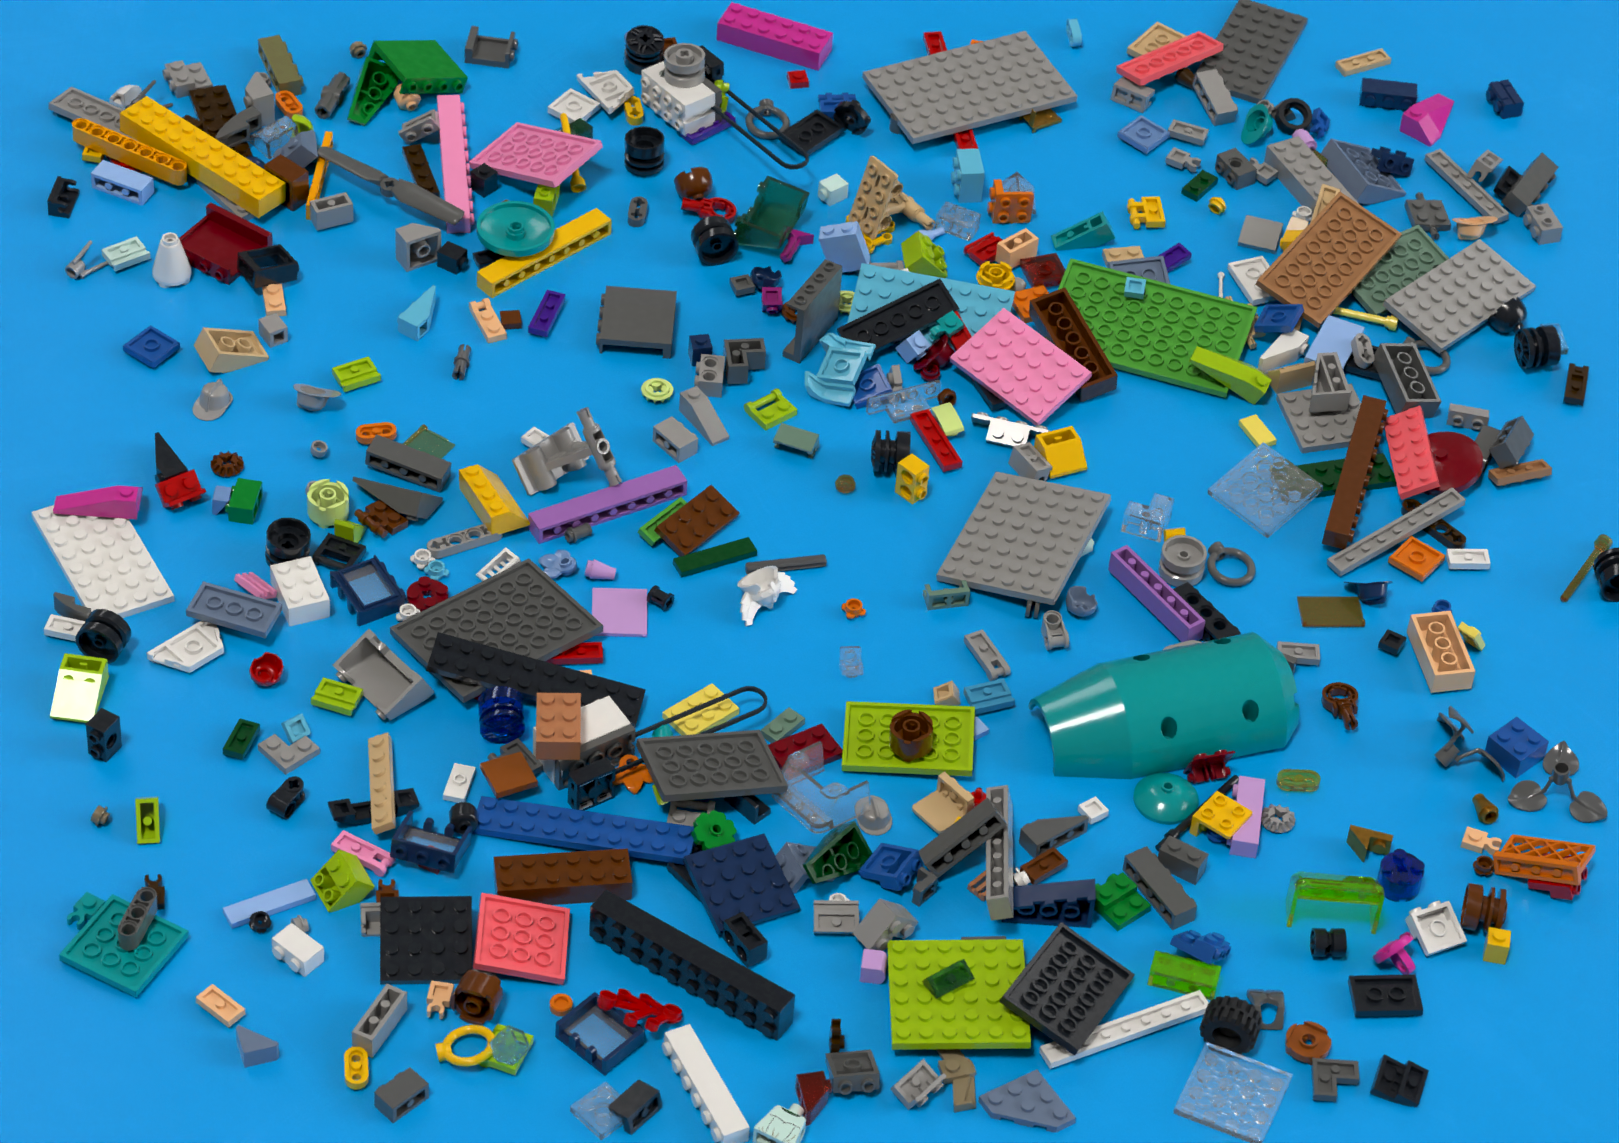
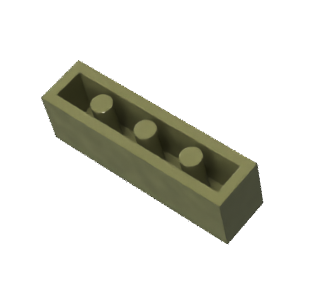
[258,35,304,96]

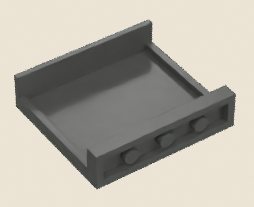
[783,259,843,364]
[596,286,677,359]

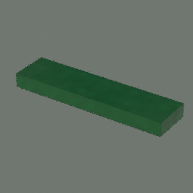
[673,537,757,578]

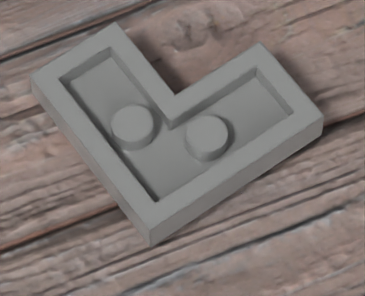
[258,734,320,775]

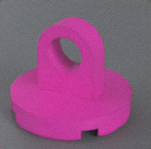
[1372,931,1415,975]

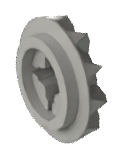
[1261,804,1296,833]

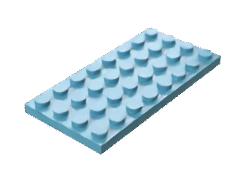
[847,263,1015,352]

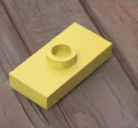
[1458,622,1485,651]

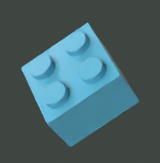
[951,149,985,203]

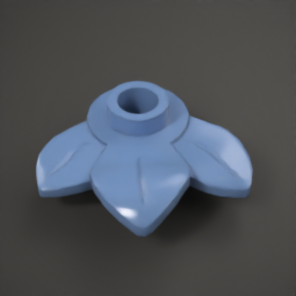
[538,550,577,579]

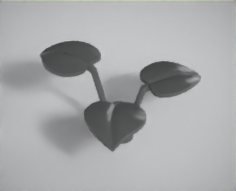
[1434,706,1505,782]
[1508,741,1608,823]

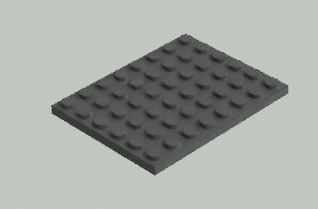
[390,558,603,703]

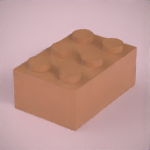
[536,693,581,760]

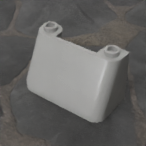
[333,629,435,721]

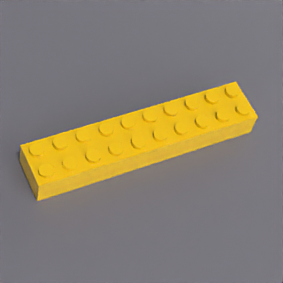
[120,96,286,218]

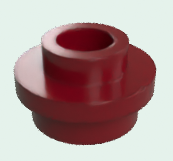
[920,363,940,381]

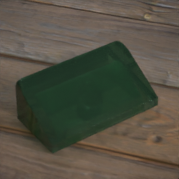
[922,959,975,998]

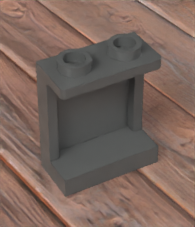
[465,26,518,69]

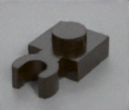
[145,874,165,910]
[829,1019,844,1053]

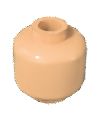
[393,83,421,111]

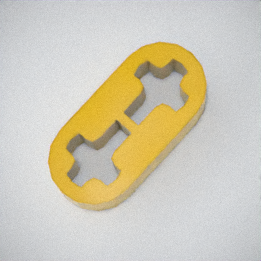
[624,96,644,126]

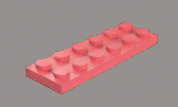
[1116,31,1223,86]
[1383,406,1440,500]

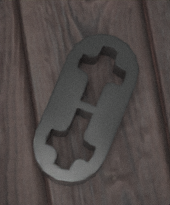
[628,197,648,227]

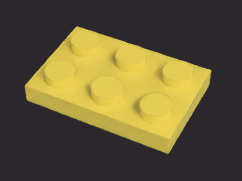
[662,683,740,735]

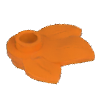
[612,754,654,795]

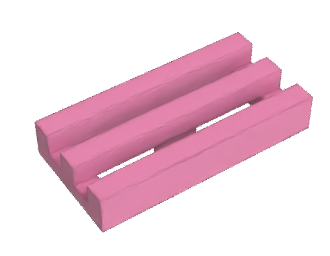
[234,572,277,599]

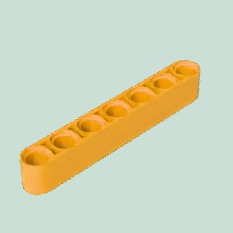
[72,118,187,185]

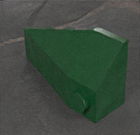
[803,821,873,884]

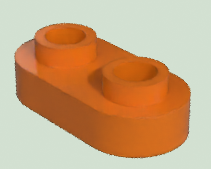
[275,90,303,119]
[356,422,397,444]

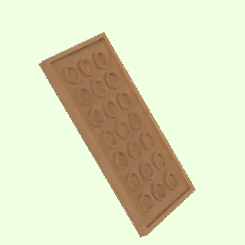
[1255,191,1402,328]

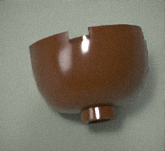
[674,167,713,201]

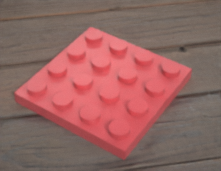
[473,893,570,985]

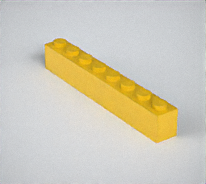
[477,208,612,298]

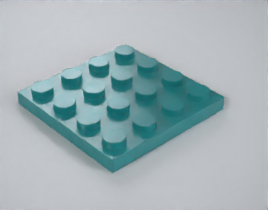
[59,894,189,998]

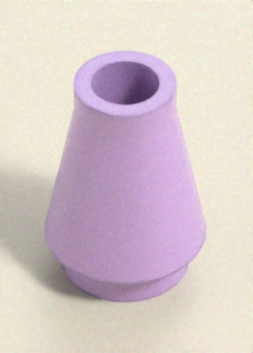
[584,559,616,580]

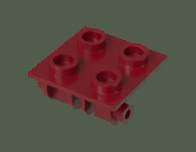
[1183,750,1235,784]

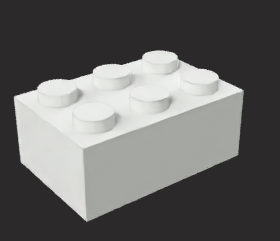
[270,556,330,627]

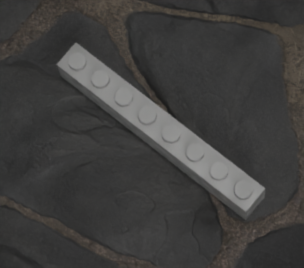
[986,785,1013,920]

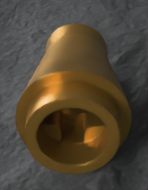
[1472,793,1499,824]

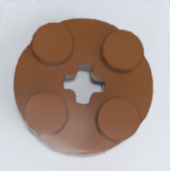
[1285,1021,1332,1065]

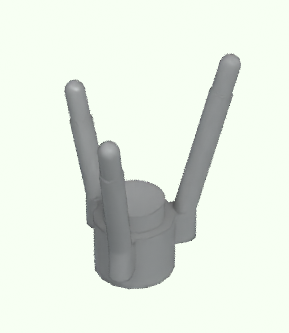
[65,240,109,279]

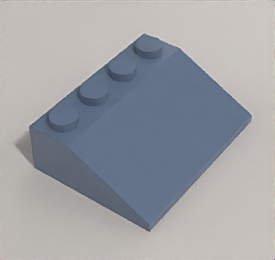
[1319,138,1406,205]

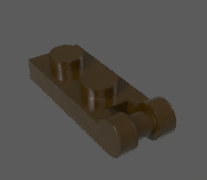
[1563,363,1589,406]

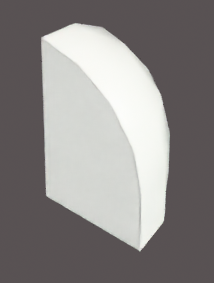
[109,85,142,109]

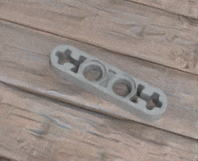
[427,524,503,559]

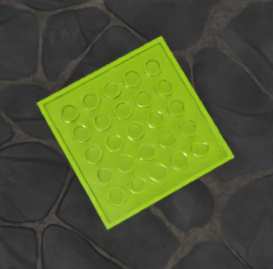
[887,939,1031,1050]

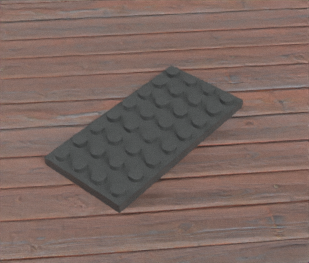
[1195,0,1308,104]

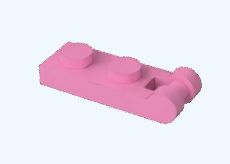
[331,830,396,877]

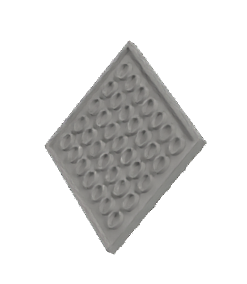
[936,472,1111,605]

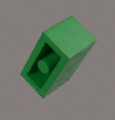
[225,478,263,525]

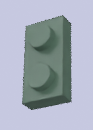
[761,707,805,743]

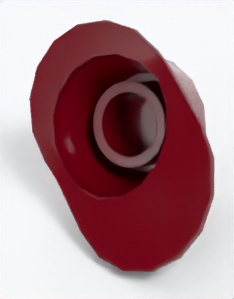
[913,334,955,370]

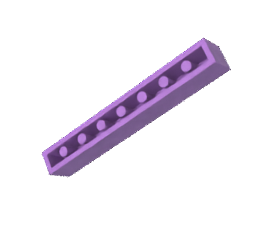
[528,465,687,544]

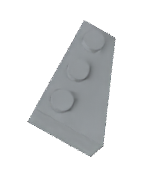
[1309,352,1351,412]

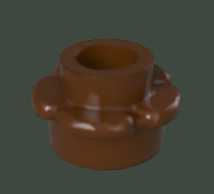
[937,388,956,406]
[1473,856,1494,876]

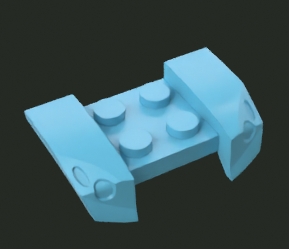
[805,333,876,407]

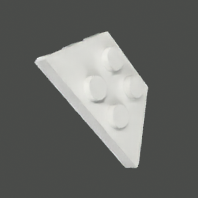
[576,70,634,114]
[147,620,224,673]

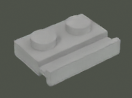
[813,900,859,935]

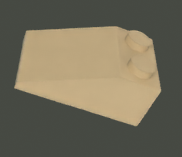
[194,327,269,373]

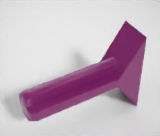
[780,227,814,263]

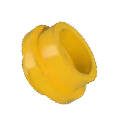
[1208,197,1226,215]

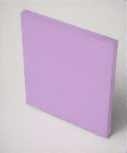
[592,588,647,637]

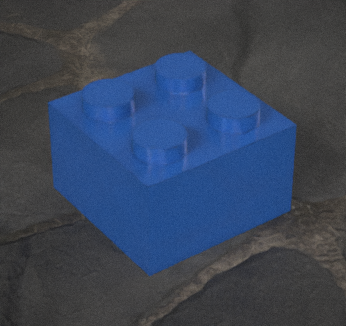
[1485,717,1549,778]

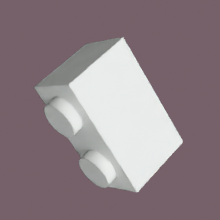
[272,923,324,977]

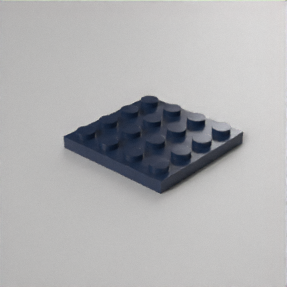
[683,834,800,935]

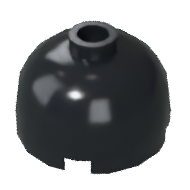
[1488,297,1527,334]

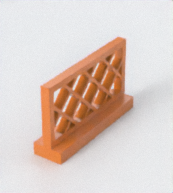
[1493,834,1596,886]

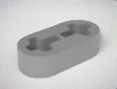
[1351,333,1375,369]

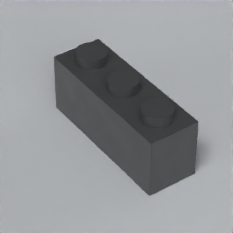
[1488,416,1534,469]

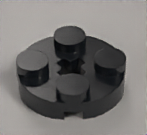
[833,100,871,135]

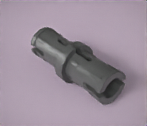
[452,344,471,380]

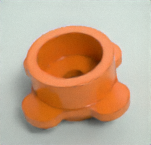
[841,598,866,619]

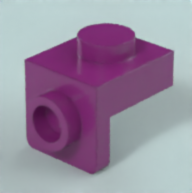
[761,287,783,314]

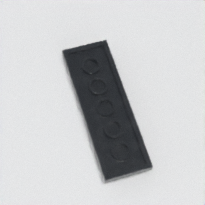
[837,278,959,355]

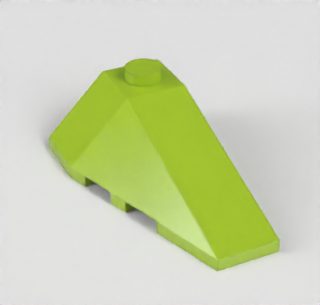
[1189,346,1272,405]

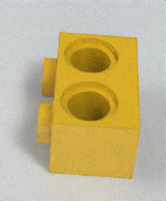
[895,453,930,505]

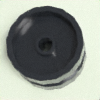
[691,216,739,266]
[75,609,131,664]

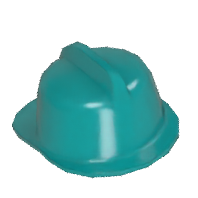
[1241,104,1273,144]

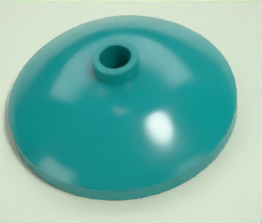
[1133,773,1199,825]

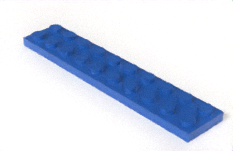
[472,796,695,864]

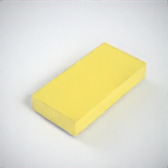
[1238,414,1277,450]

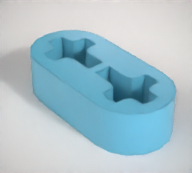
[1066,19,1082,47]

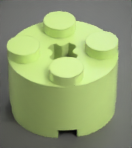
[307,479,349,528]

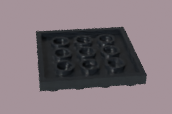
[380,896,472,985]

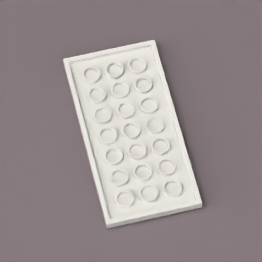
[31,505,174,618]

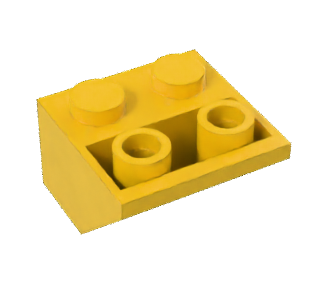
[1034,426,1087,479]

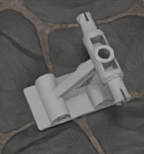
[512,407,622,495]

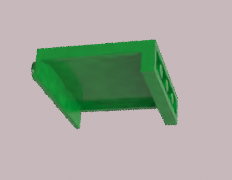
[368,40,468,94]

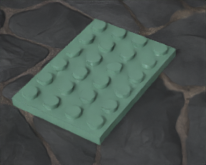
[1351,225,1449,316]

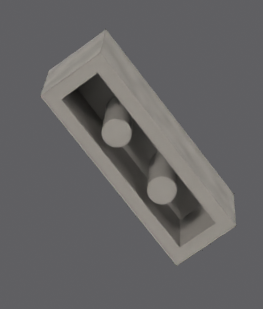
[1192,69,1238,126]
[352,984,407,1058]

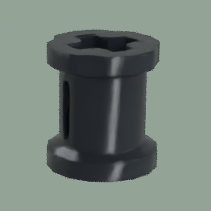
[647,585,675,611]

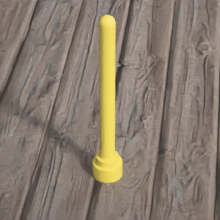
[1332,307,1399,331]

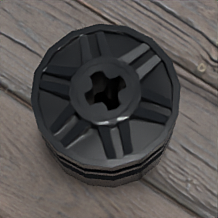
[624,25,665,75]
[624,126,664,176]
[1514,325,1561,369]
[871,430,911,474]
[265,518,311,567]
[1593,548,1619,602]

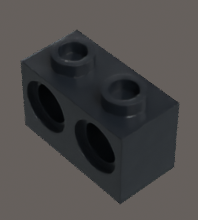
[723,912,768,968]

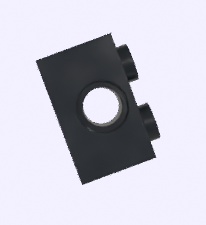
[86,708,122,762]

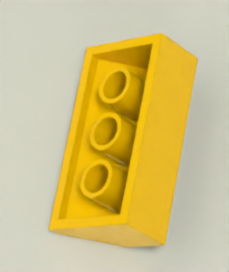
[459,464,530,535]

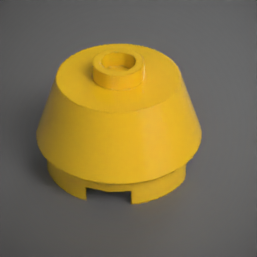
[976,261,1015,290]

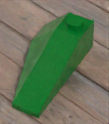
[347,56,399,126]

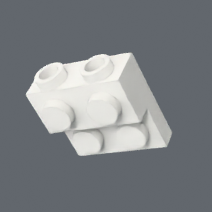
[1405,901,1467,957]

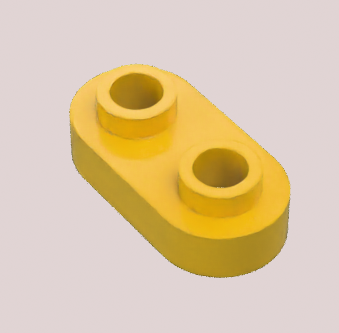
[344,1046,369,1090]

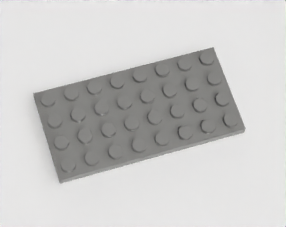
[1383,239,1536,354]

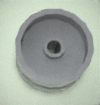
[664,43,705,88]
[1158,535,1207,587]

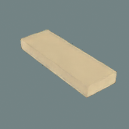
[1335,48,1391,77]

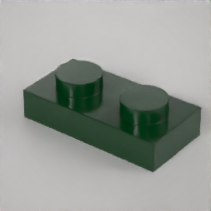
[1181,170,1218,202]
[223,718,260,760]

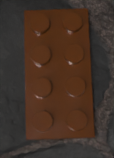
[654,485,740,557]

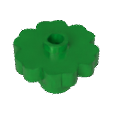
[691,810,737,851]

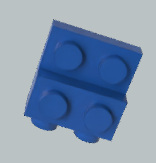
[859,843,923,891]
[1170,930,1231,965]

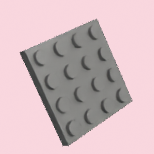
[1276,384,1361,453]

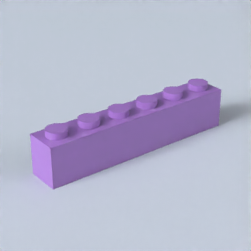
[1108,545,1205,642]

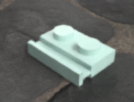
[102,236,150,271]

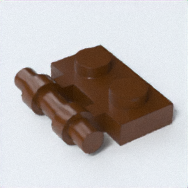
[354,500,408,538]

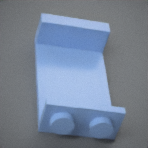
[1304,315,1365,370]

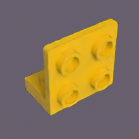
[1190,791,1252,839]

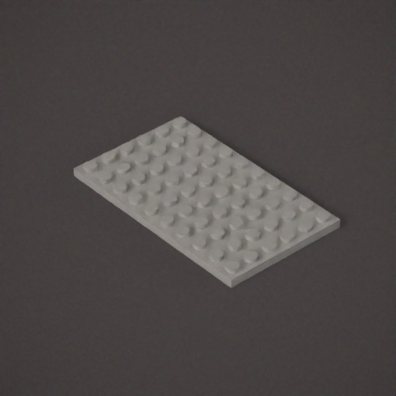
[862,31,1077,144]

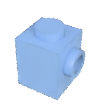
[896,330,931,363]

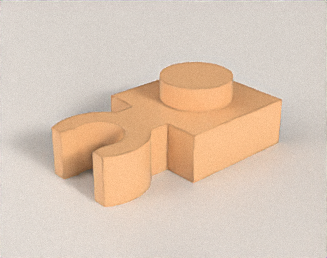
[1461,826,1502,855]
[427,980,454,1019]

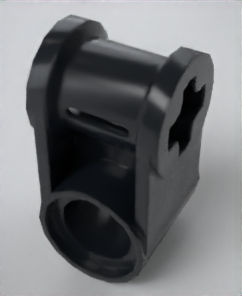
[266,777,305,819]

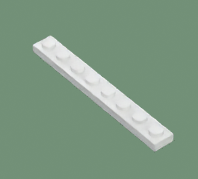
[1039,990,1209,1069]

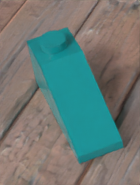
[1051,211,1115,251]

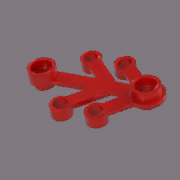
[597,989,682,1032]

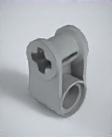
[1041,610,1069,651]

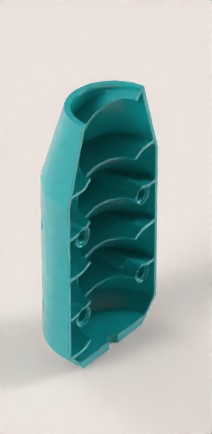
[1028,632,1299,779]

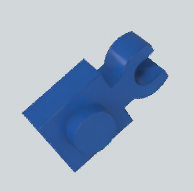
[1310,107,1330,140]

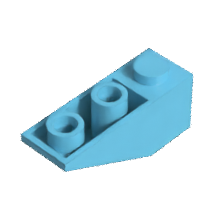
[397,285,436,341]

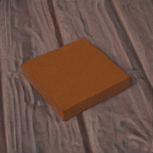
[480,751,538,798]

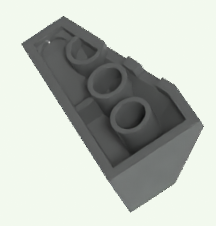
[352,477,443,521]

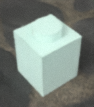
[818,173,849,206]

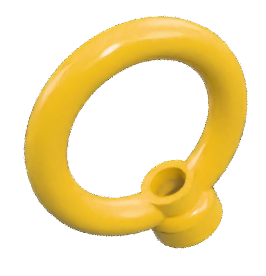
[435,1025,497,1067]

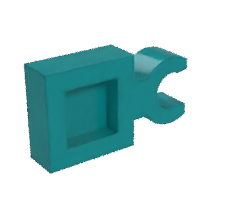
[67,892,105,930]

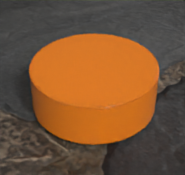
[550,994,573,1017]

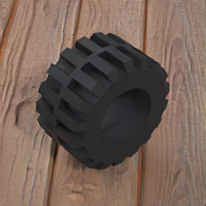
[1200,996,1262,1055]

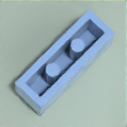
[91,160,154,206]

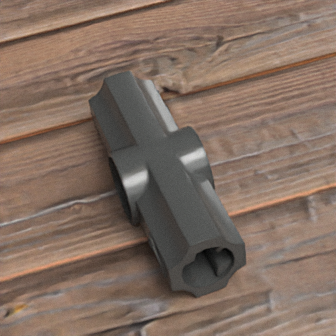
[315,72,350,119]

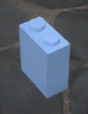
[819,221,871,273]

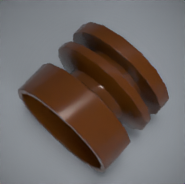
[1460,883,1508,933]

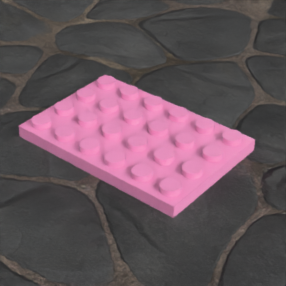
[469,122,603,188]
[950,308,1092,426]

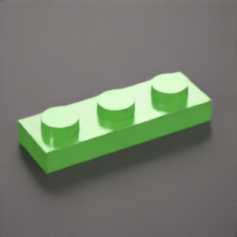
[637,497,687,546]

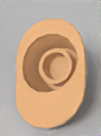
[1452,216,1498,240]

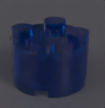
[1376,849,1425,902]

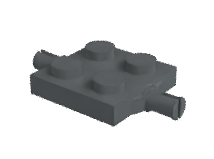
[1404,192,1451,240]

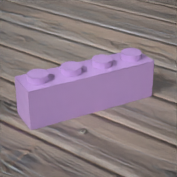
[1226,775,1265,858]

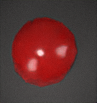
[249,652,284,686]

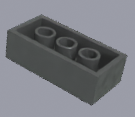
[1373,343,1441,418]

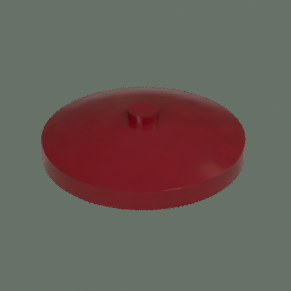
[1423,432,1483,496]

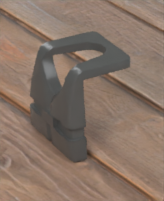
[1246,989,1285,1030]

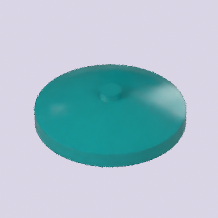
[477,201,555,257]

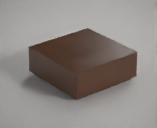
[500,310,522,329]

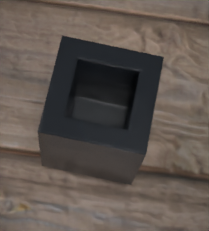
[470,163,498,198]
[437,241,468,275]

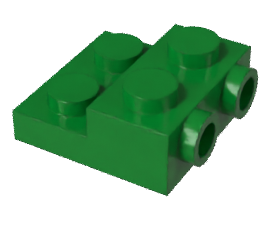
[1094,872,1152,931]

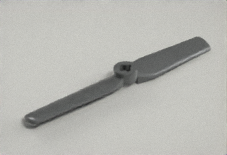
[317,146,464,225]

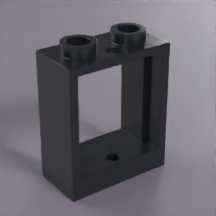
[237,244,299,289]

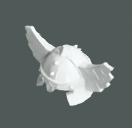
[737,566,797,626]

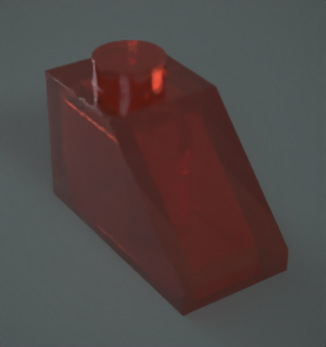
[795,1071,832,1126]

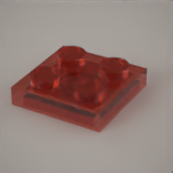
[1020,253,1065,288]

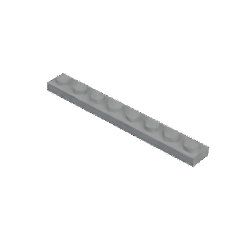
[1327,487,1466,577]

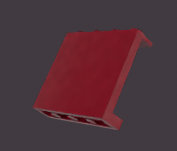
[179,202,273,285]

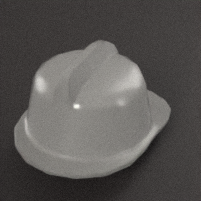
[192,379,233,421]
[293,384,341,412]
[853,795,892,836]

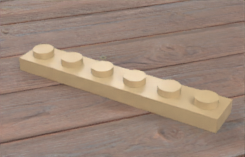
[368,732,396,835]

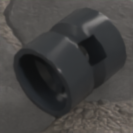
[1310,928,1347,957]

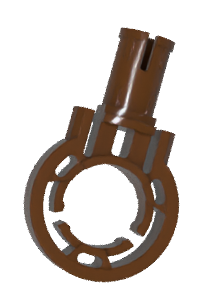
[1321,682,1358,730]

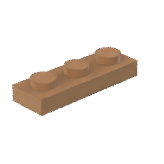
[1488,459,1552,486]

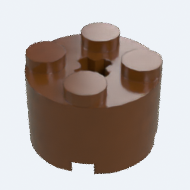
[889,710,933,762]
[450,970,503,1025]

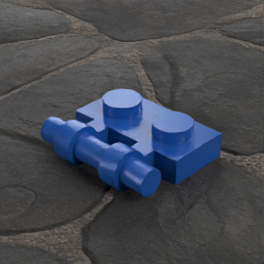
[818,93,857,118]

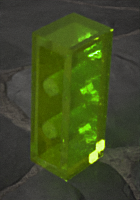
[1147,950,1222,1000]

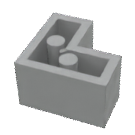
[852,899,919,951]

